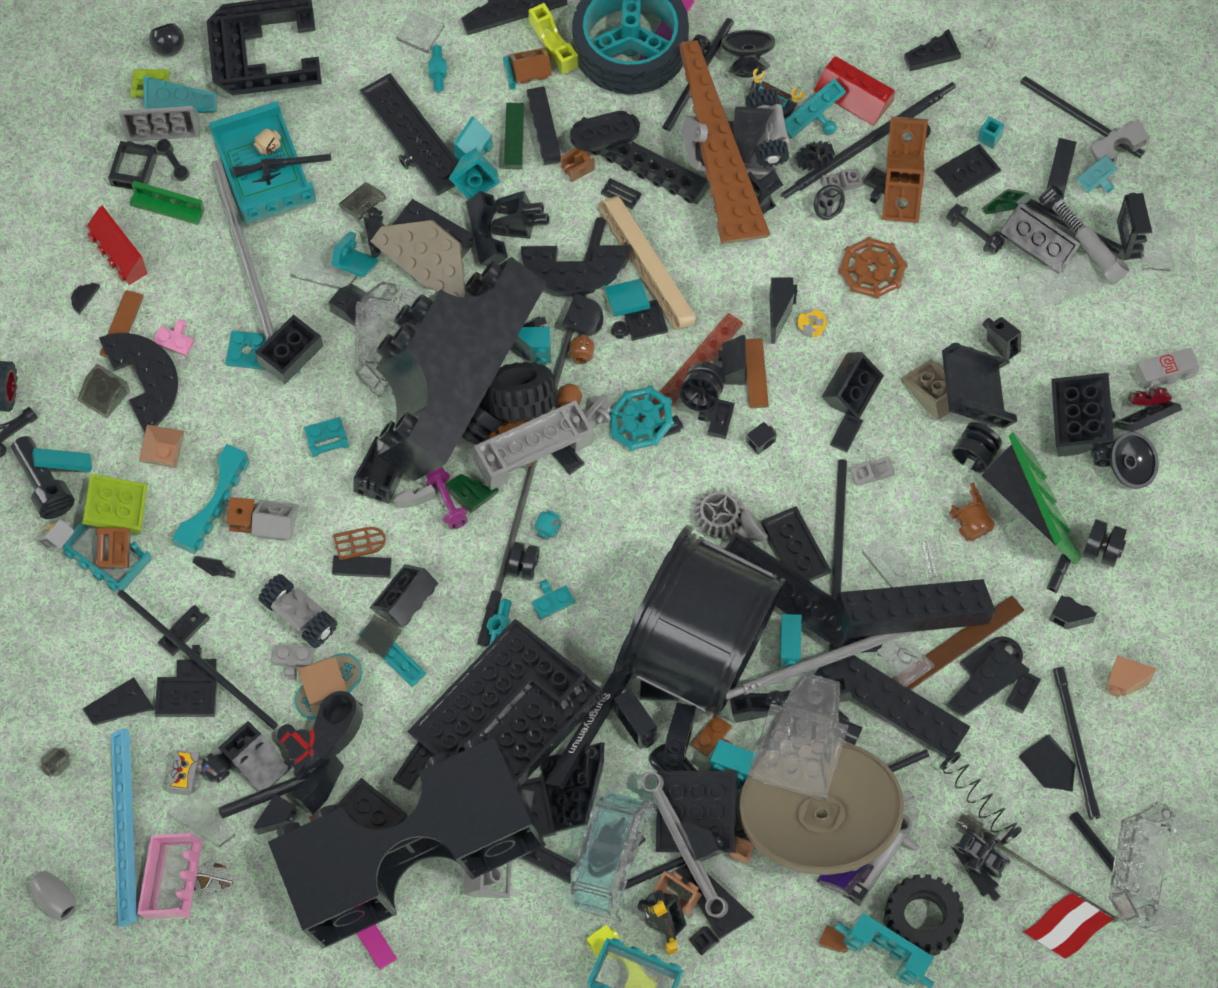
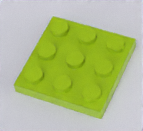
[82,473,148,534]

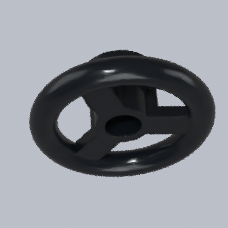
[813,185,845,220]

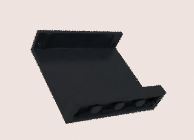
[942,343,1017,428]

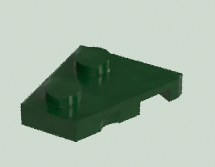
[982,189,1031,214]
[446,474,499,513]

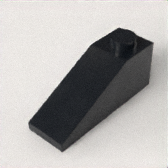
[291,756,344,815]

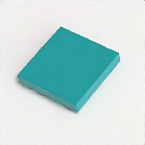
[605,279,650,317]

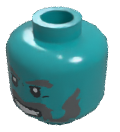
[534,510,562,539]

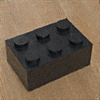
[255,314,323,384]

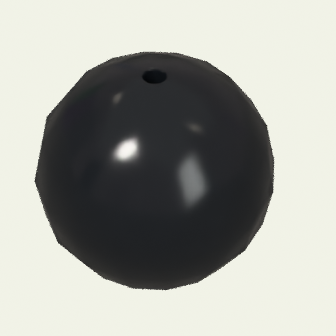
[149,23,185,57]

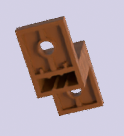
[882,116,928,223]

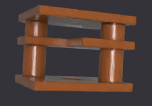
[560,148,595,182]
[226,497,256,533]

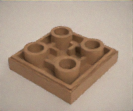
[297,656,347,706]

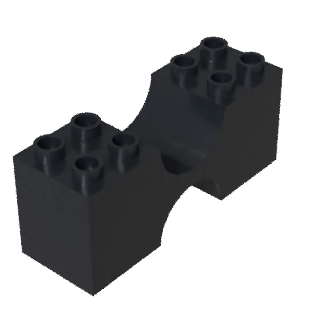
[268,735,546,949]

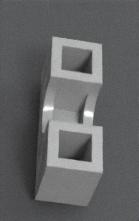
[1090,119,1150,163]

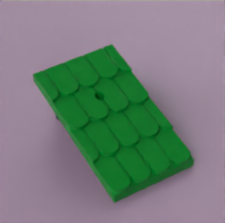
[981,432,1081,564]

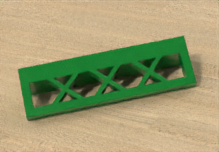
[130,181,205,225]

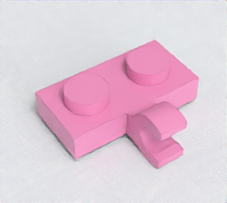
[153,319,195,357]

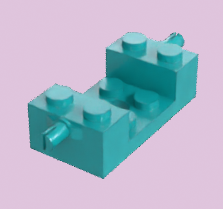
[835,913,935,988]

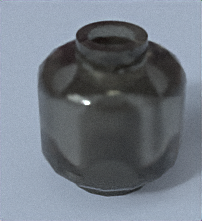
[40,747,70,777]

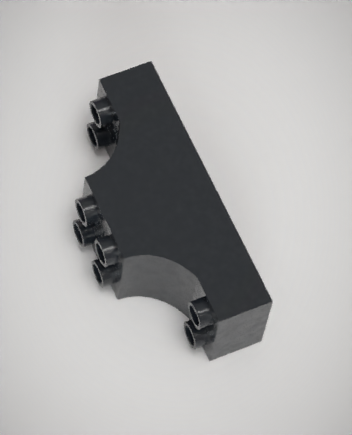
[375,257,547,481]

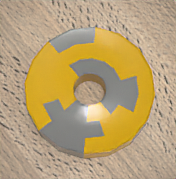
[797,309,827,338]

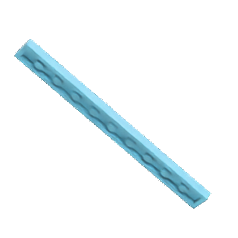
[111,728,138,927]

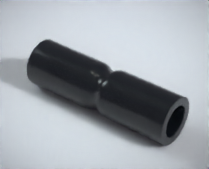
[1047,554,1071,593]

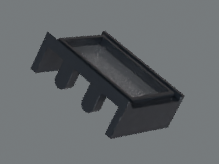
[1116,193,1152,260]

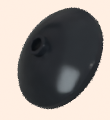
[722,30,775,58]
[1110,432,1159,489]

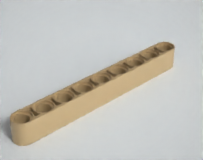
[599,196,696,330]

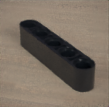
[527,86,561,165]

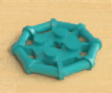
[609,385,674,451]

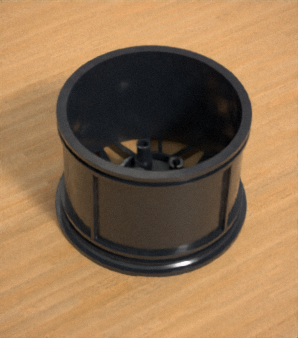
[613,524,787,719]

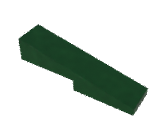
[504,103,524,169]

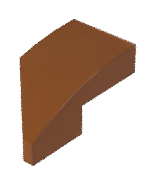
[819,925,850,953]

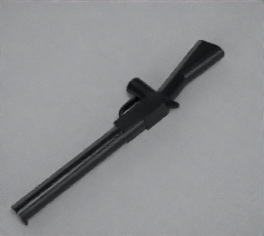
[233,152,332,178]

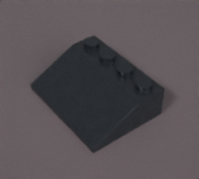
[1051,372,1114,457]

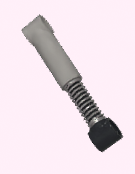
[1039,184,1129,284]

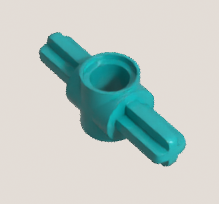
[428,44,447,93]
[487,599,512,645]

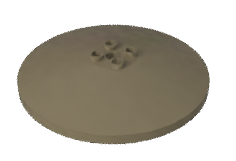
[740,740,904,875]

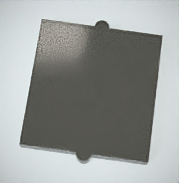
[356,615,402,659]

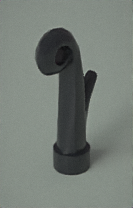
[0,406,38,458]

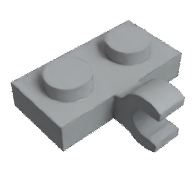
[272,645,314,680]

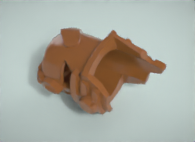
[949,482,995,541]

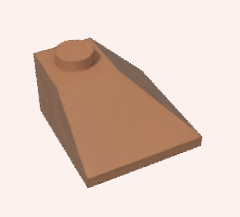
[139,425,184,468]
[1105,656,1156,697]

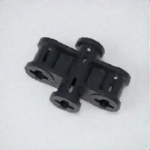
[954,829,1011,879]

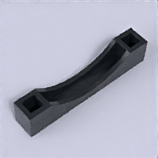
[730,673,853,723]

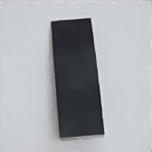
[1047,138,1077,194]

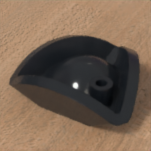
[728,54,770,78]

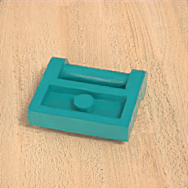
[304,417,349,458]

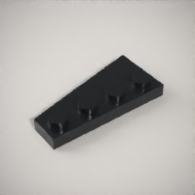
[676,864,754,939]

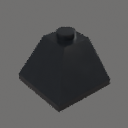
[329,284,382,330]

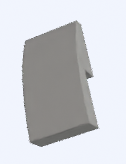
[821,169,863,194]
[394,484,436,508]

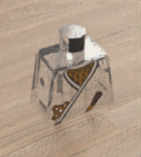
[193,853,237,900]

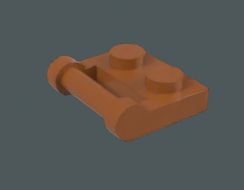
[95,528,130,568]

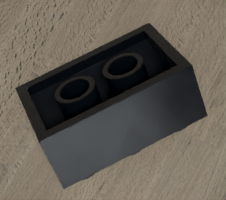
[821,352,884,419]
[369,564,439,627]

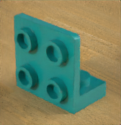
[331,231,379,277]

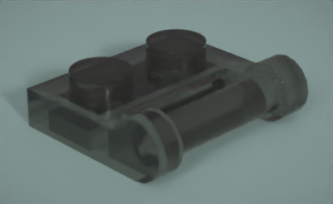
[339,182,387,221]

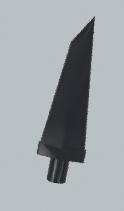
[951,847,1001,902]

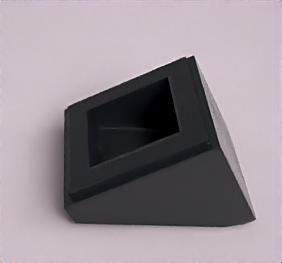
[689,926,720,956]

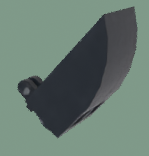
[353,436,403,504]

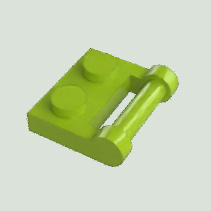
[131,69,170,98]

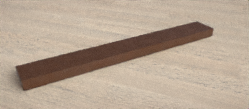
[892,595,1025,690]

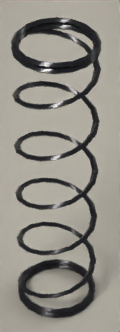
[940,751,1022,845]

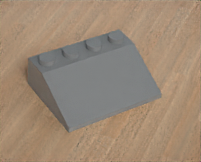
[119,106,200,141]

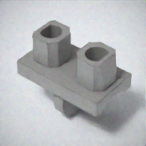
[581,394,612,429]

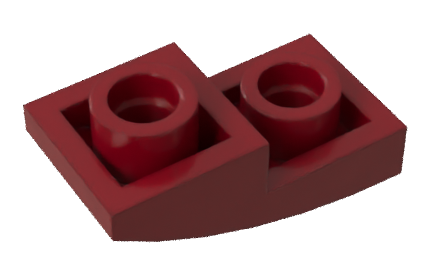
[1128,387,1172,405]

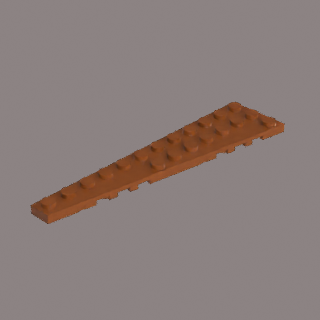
[679,40,770,244]

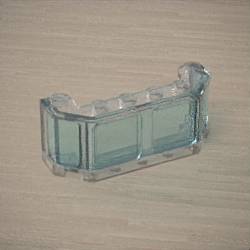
[570,790,658,922]

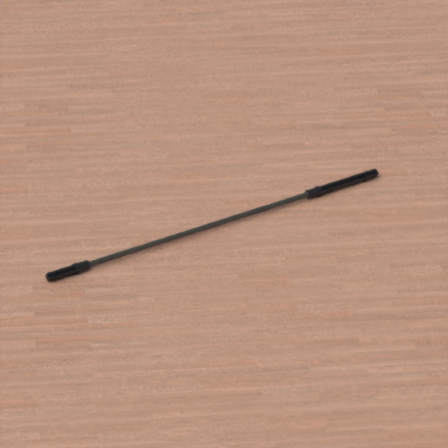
[477,217,606,647]

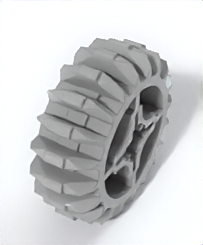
[693,488,745,539]

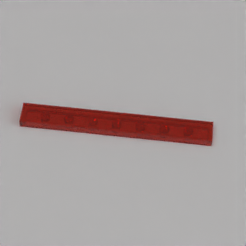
[637,313,743,423]

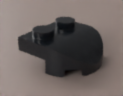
[561,293,604,337]

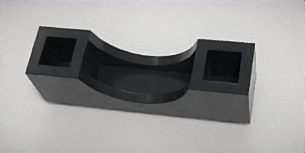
[466,191,508,266]

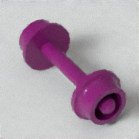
[425,467,468,530]

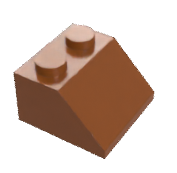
[509,48,552,84]

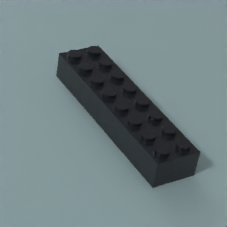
[833,579,996,638]

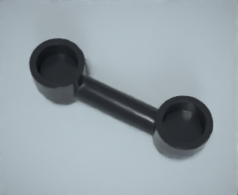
[156,139,190,181]

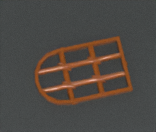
[333,527,386,560]

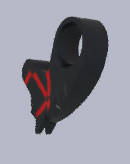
[277,691,363,781]

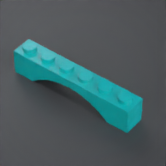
[172,444,250,555]

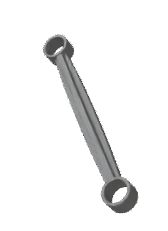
[641,771,728,918]

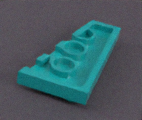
[143,76,217,112]

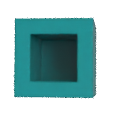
[977,116,1005,149]

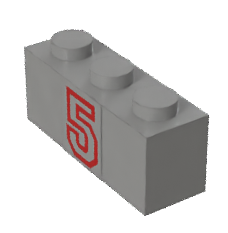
[1136,348,1200,389]

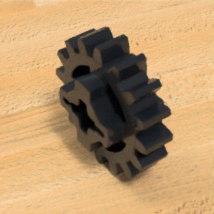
[795,141,835,171]

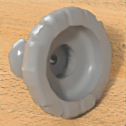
[733,509,768,541]

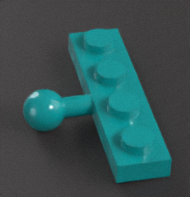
[784,78,846,139]

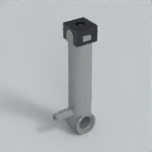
[843,814,919,907]

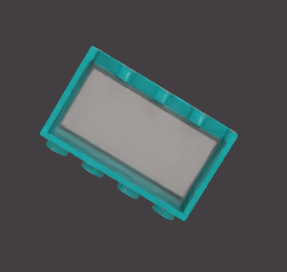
[62,520,152,592]
[587,938,683,988]

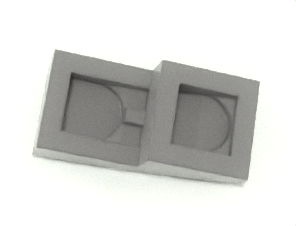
[851,456,895,486]

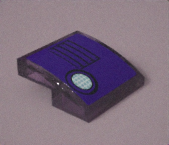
[816,863,874,895]

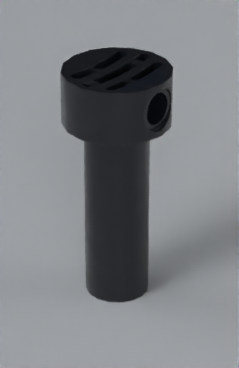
[11,436,75,519]

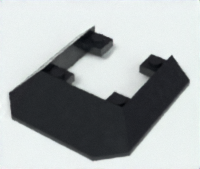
[206,0,322,96]

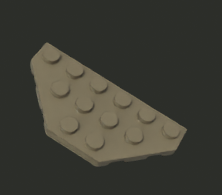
[370,220,467,298]

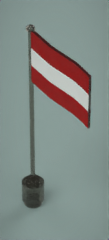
[954,813,1119,959]

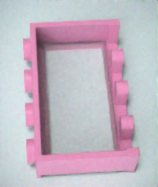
[137,833,203,919]

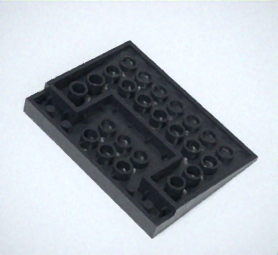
[407,619,605,786]

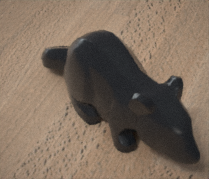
[363,205,385,258]

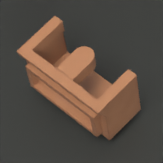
[652,870,702,915]

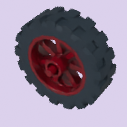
[0,361,18,412]

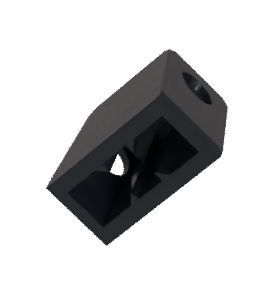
[982,317,1021,360]

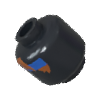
[201,753,231,783]

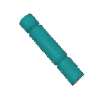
[503,56,516,90]

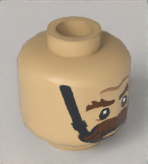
[254,129,281,155]

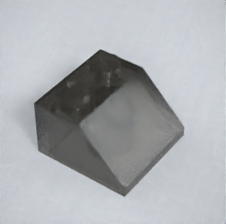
[77,364,130,419]

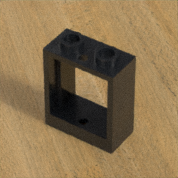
[108,141,158,190]
[614,688,657,749]
[663,702,696,768]

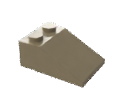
[901,360,951,420]

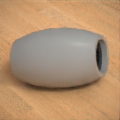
[29,871,77,921]

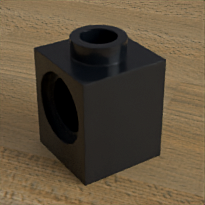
[746,422,776,455]

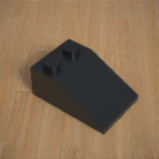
[769,277,797,344]

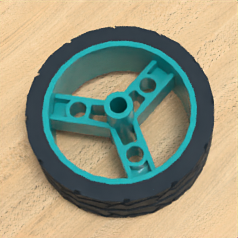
[572,0,689,95]

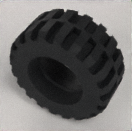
[484,362,557,421]
[884,874,964,956]

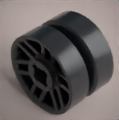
[507,541,540,581]

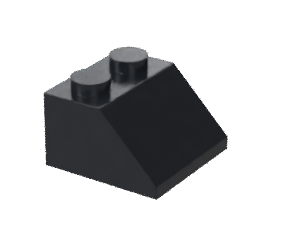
[718,335,746,385]

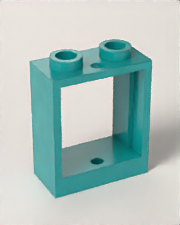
[779,614,802,670]

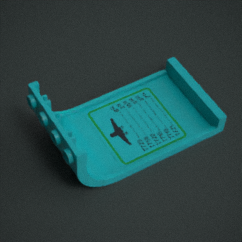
[209,101,316,225]

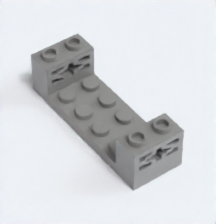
[473,400,594,490]

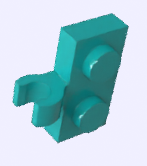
[1077,154,1117,193]
[532,579,575,620]

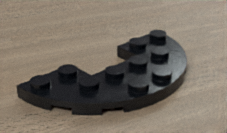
[521,245,631,297]
[99,333,179,433]

